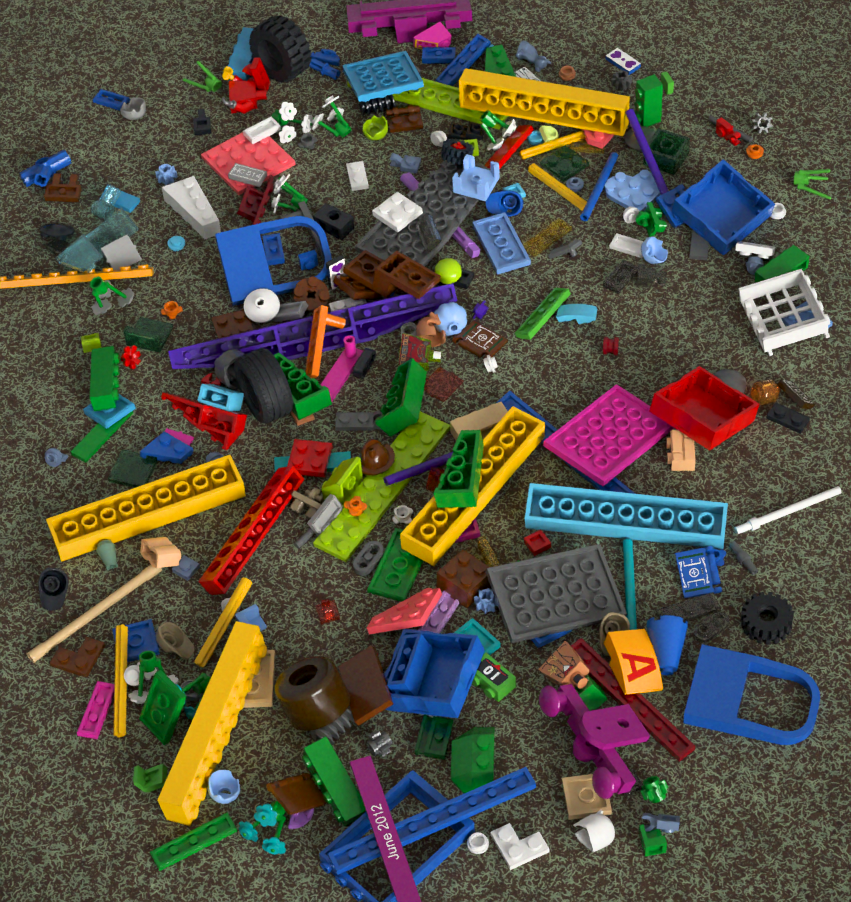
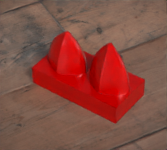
[242,57,271,92]

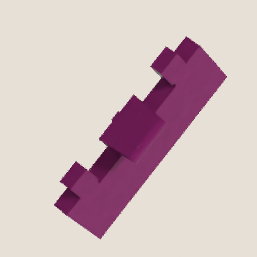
[346,0,472,44]

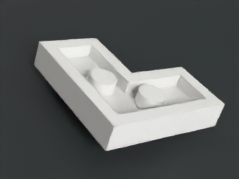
[490,823,549,870]

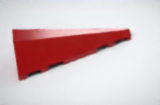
[161,392,247,450]

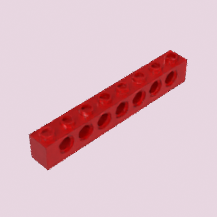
[198,466,304,595]

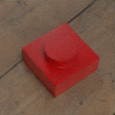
[524,529,551,556]

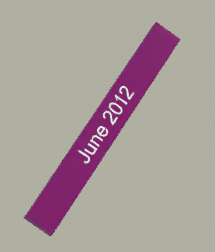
[350,755,421,902]

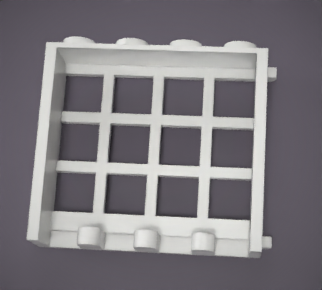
[739,269,830,356]

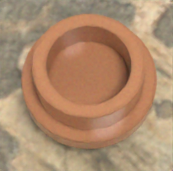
[559,66,576,81]

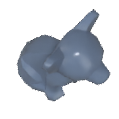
[516,40,551,72]

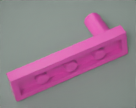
[321,335,363,401]

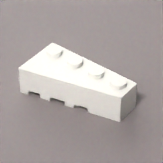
[162,176,221,239]

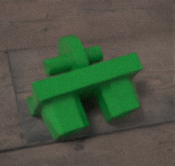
[635,202,667,237]

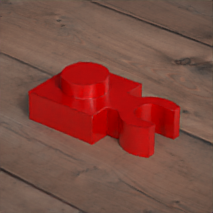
[716,117,741,146]

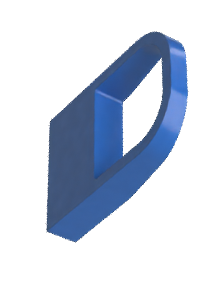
[215,216,332,306]
[683,644,820,745]

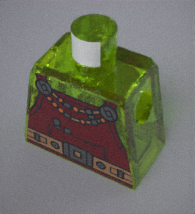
[398,333,442,371]

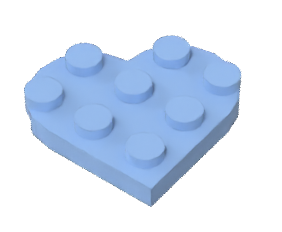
[605,170,661,211]

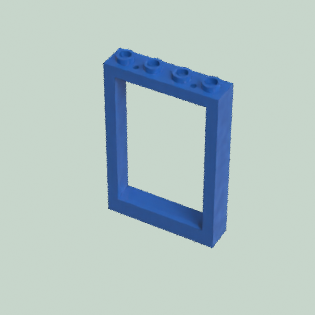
[319,770,475,902]

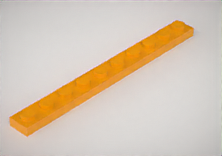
[0,264,154,289]

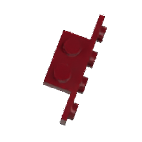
[236,175,274,225]

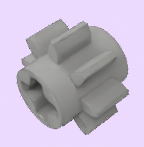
[751,112,773,133]

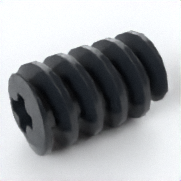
[359,94,396,117]

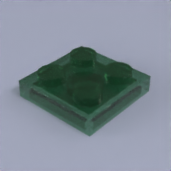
[540,145,589,182]

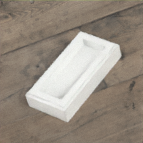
[243,116,281,144]
[609,233,643,258]

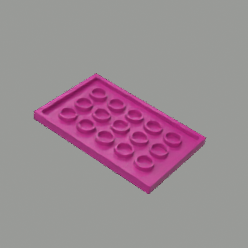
[543,384,674,486]

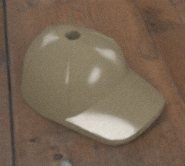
[599,612,630,656]
[155,622,194,660]

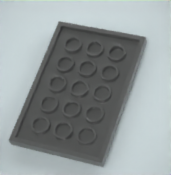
[486,544,627,643]

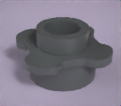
[298,133,317,149]

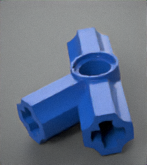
[19,150,71,187]

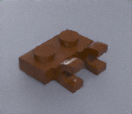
[44,173,82,202]

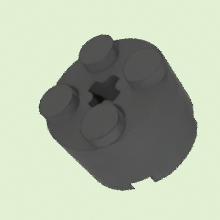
[214,349,245,392]

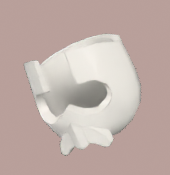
[573,810,615,853]

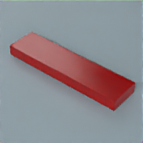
[484,125,534,170]

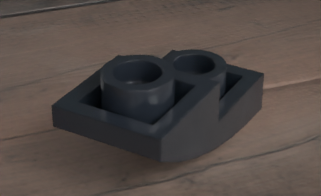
[448,121,485,140]

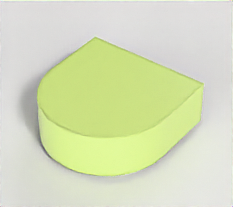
[539,125,559,142]

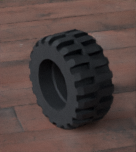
[249,15,311,82]

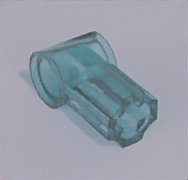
[91,184,122,221]

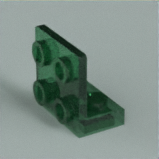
[123,317,173,353]

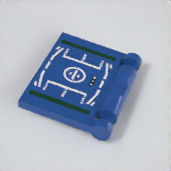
[675,546,722,598]

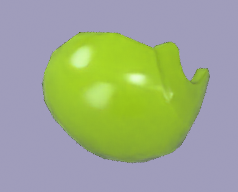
[362,115,388,141]
[435,258,462,284]

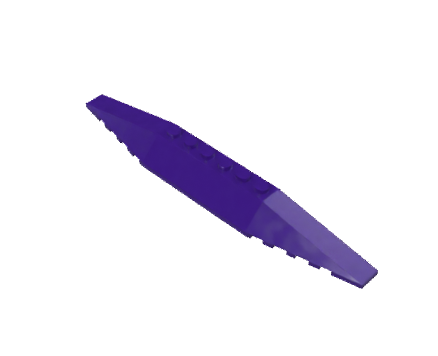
[168,283,457,369]

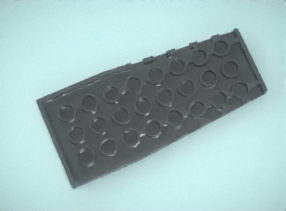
[355,161,491,267]

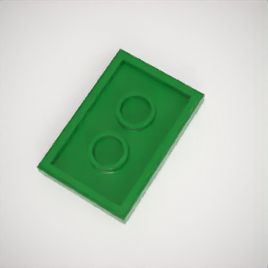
[139,670,187,745]

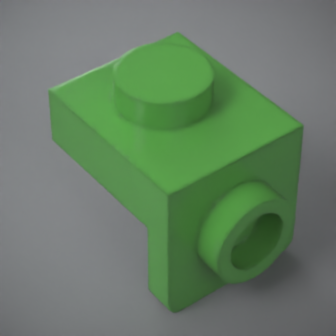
[133,764,167,792]

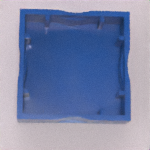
[672,160,775,255]
[384,629,485,718]

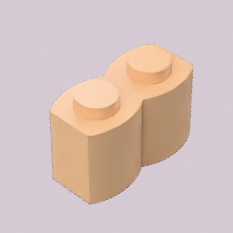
[140,537,181,568]

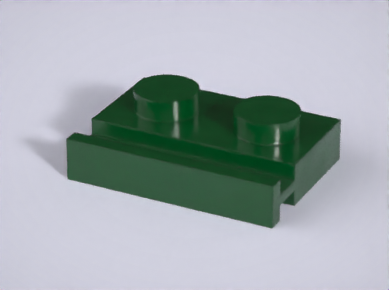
[414,715,454,760]

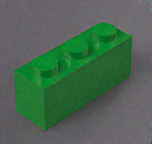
[634,74,663,127]
[755,245,810,295]

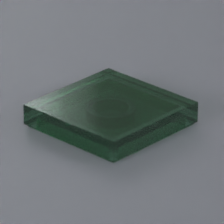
[108,449,158,488]

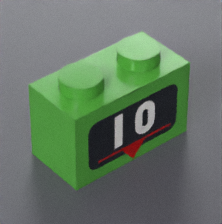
[472,653,516,702]

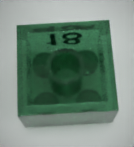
[643,128,690,175]

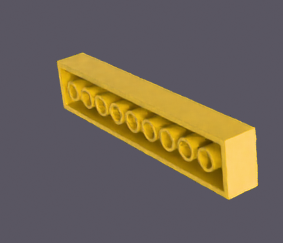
[459,68,630,136]
[400,406,545,566]
[46,455,246,562]
[157,621,267,826]

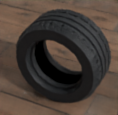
[234,348,293,423]

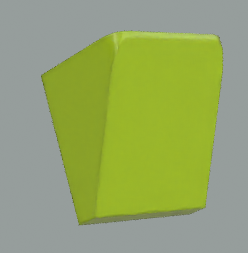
[81,333,102,353]

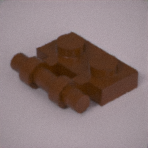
[386,105,423,133]

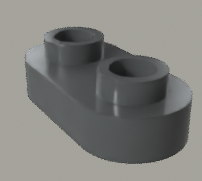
[353,541,384,576]

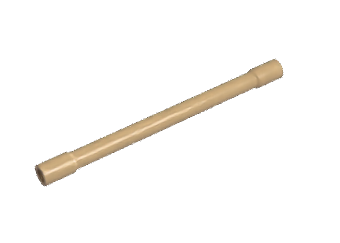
[26,565,162,663]

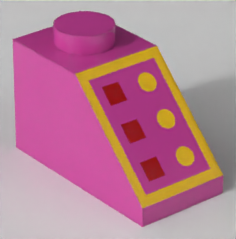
[413,22,452,49]

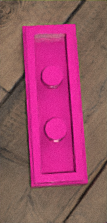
[77,681,114,739]

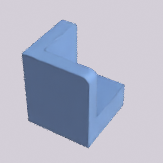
[235,604,267,631]

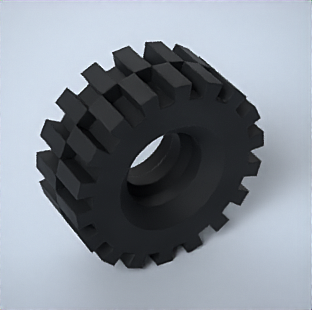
[741,592,794,645]

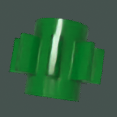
[640,776,668,803]

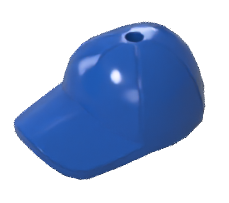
[486,190,523,216]

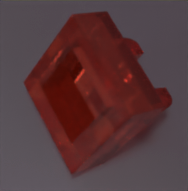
[315,598,340,625]

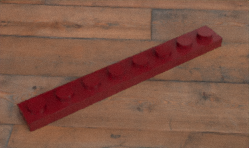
[571,638,695,762]

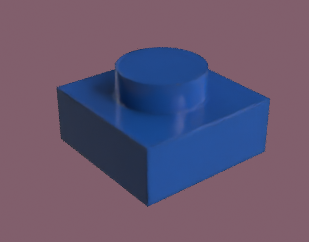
[298,250,318,270]

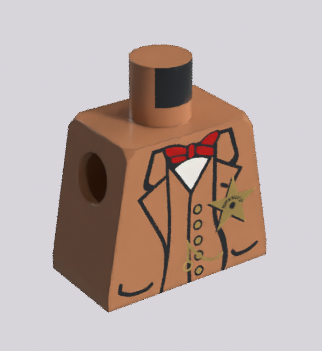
[538,641,589,689]

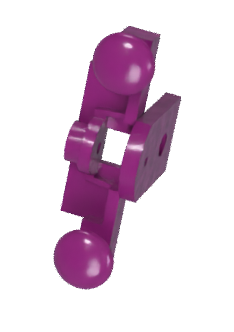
[539,684,650,799]

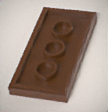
[338,645,393,726]

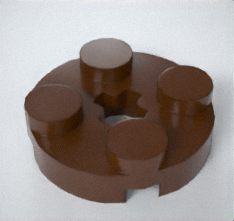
[293,276,330,313]

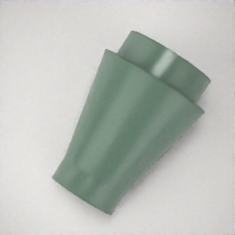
[96,540,118,570]

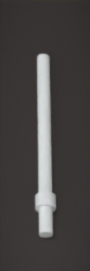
[734,486,841,535]

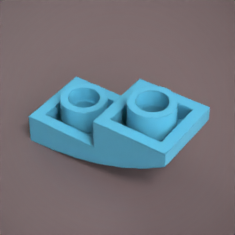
[556,304,598,324]

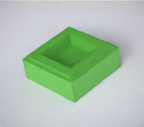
[661,71,674,95]

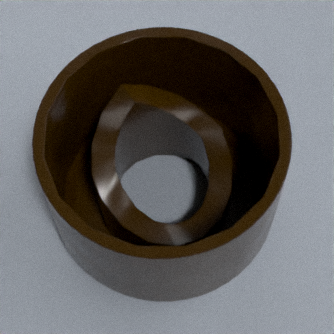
[275,656,351,731]

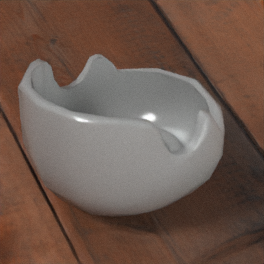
[120,97,146,120]

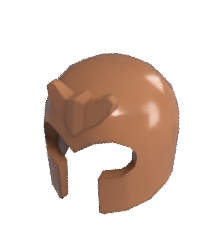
[416,312,446,348]

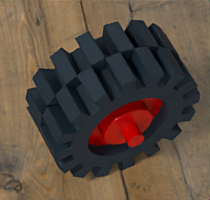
[441,139,474,165]

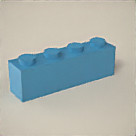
[228,27,254,82]

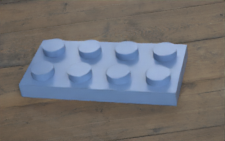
[472,212,531,274]

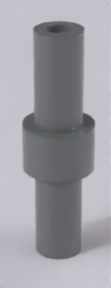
[729,541,758,575]

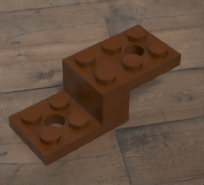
[343,250,441,299]

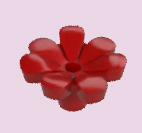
[120,345,141,369]

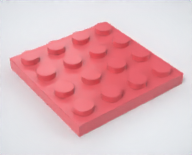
[201,132,296,195]

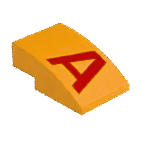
[604,629,663,695]

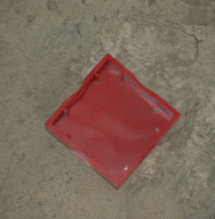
[649,366,759,451]

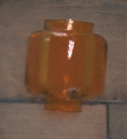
[750,379,780,405]

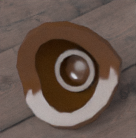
[360,439,395,475]

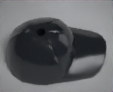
[38,567,68,611]

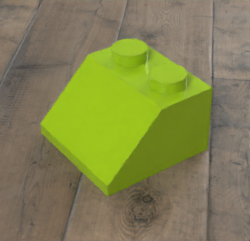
[321,457,363,506]

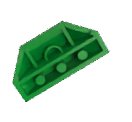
[451,727,495,794]

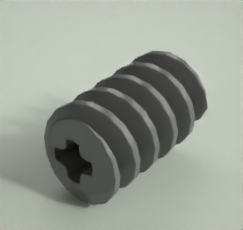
[310,709,355,745]

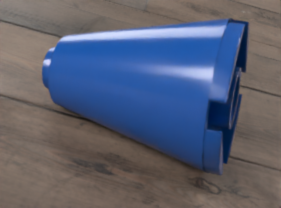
[646,615,688,676]

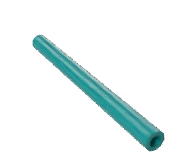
[623,539,637,630]

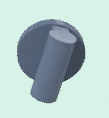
[45,448,68,467]

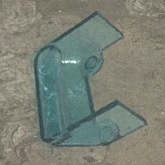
[55,207,139,273]

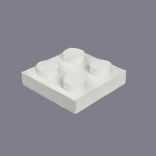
[372,192,423,232]
[736,241,775,258]

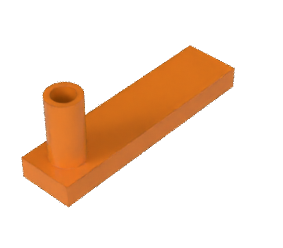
[305,305,346,378]

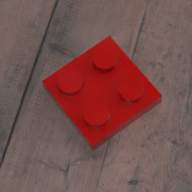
[287,439,333,478]

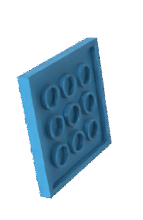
[342,51,424,102]

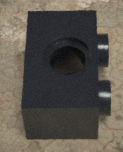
[313,203,355,240]

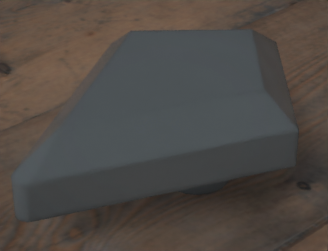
[548,239,583,259]

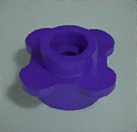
[472,300,489,319]

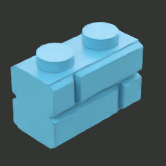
[198,384,244,411]

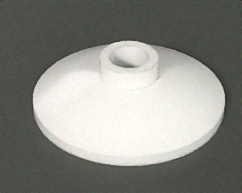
[244,289,280,323]

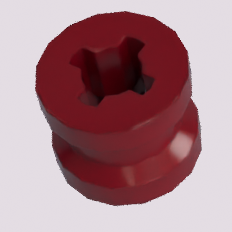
[603,336,619,355]

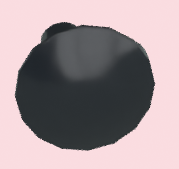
[39,222,75,240]

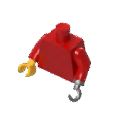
[222,66,267,114]

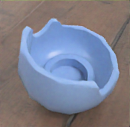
[641,237,668,264]
[208,770,240,804]

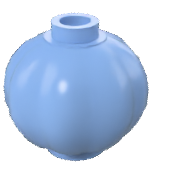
[434,302,467,336]

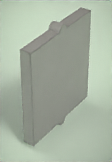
[101,234,142,270]

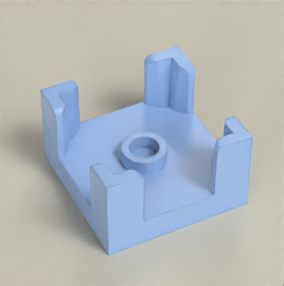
[452,154,499,201]

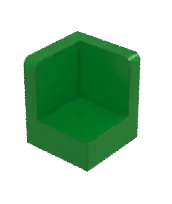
[574,675,608,711]
[639,824,667,857]

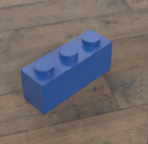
[387,633,433,696]

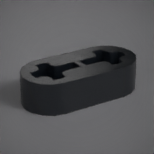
[353,348,376,379]

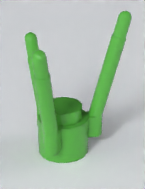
[183,61,222,92]
[794,169,831,199]

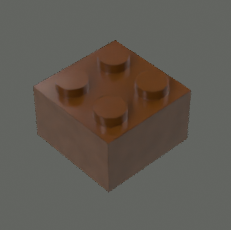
[436,549,490,608]

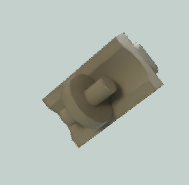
[290,488,324,519]

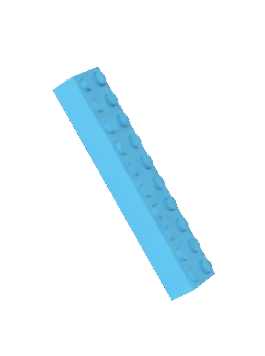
[525,483,728,549]

